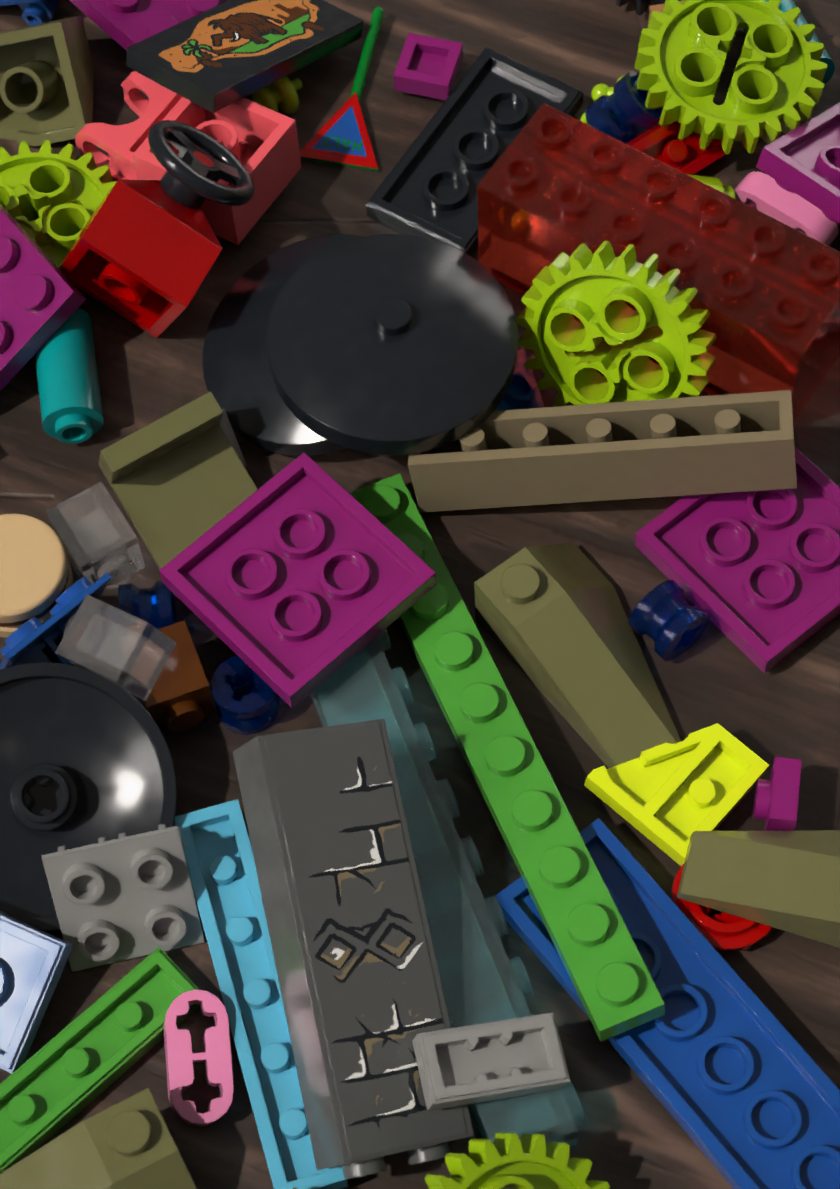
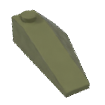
[474,543,681,768]
[0,1088,196,1189]

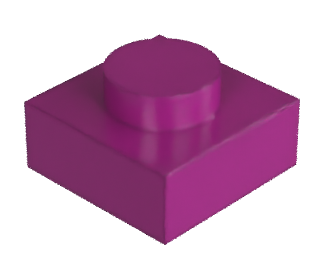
[393,33,463,100]
[753,756,802,831]

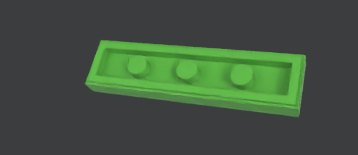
[0,947,200,1173]

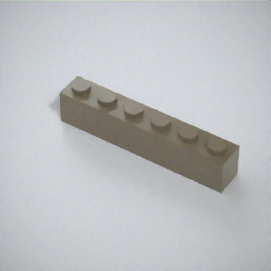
[408,390,797,513]

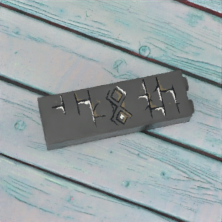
[233,719,474,1179]

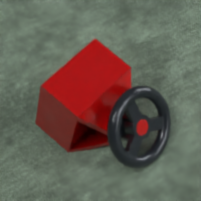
[59,120,254,339]

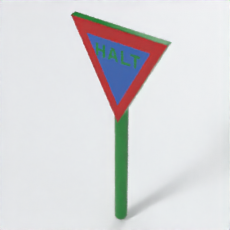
[300,7,384,172]

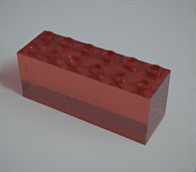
[477,103,840,422]

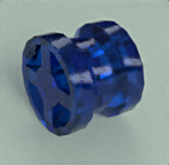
[118,580,177,641]
[628,580,711,661]
[211,656,280,735]

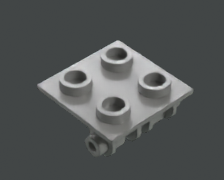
[42,823,205,972]

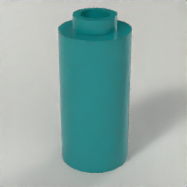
[35,308,104,444]

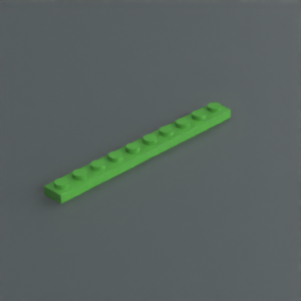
[349,473,665,1042]

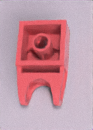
[75,71,302,245]

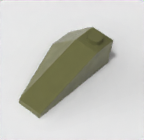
[0,15,95,146]
[677,830,840,948]

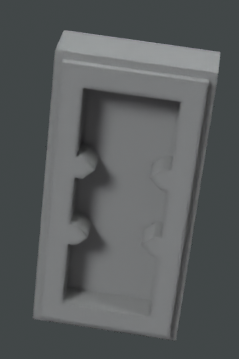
[412,1012,571,1111]

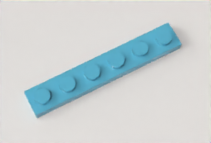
[175,799,348,1189]

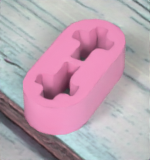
[734,171,838,260]
[163,989,234,1126]

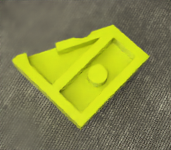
[584,723,769,867]

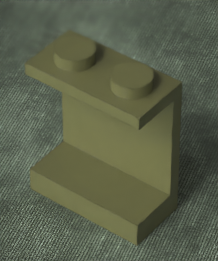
[98,391,258,569]

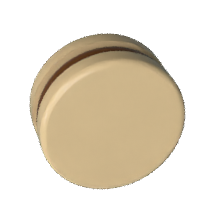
[0,514,74,638]

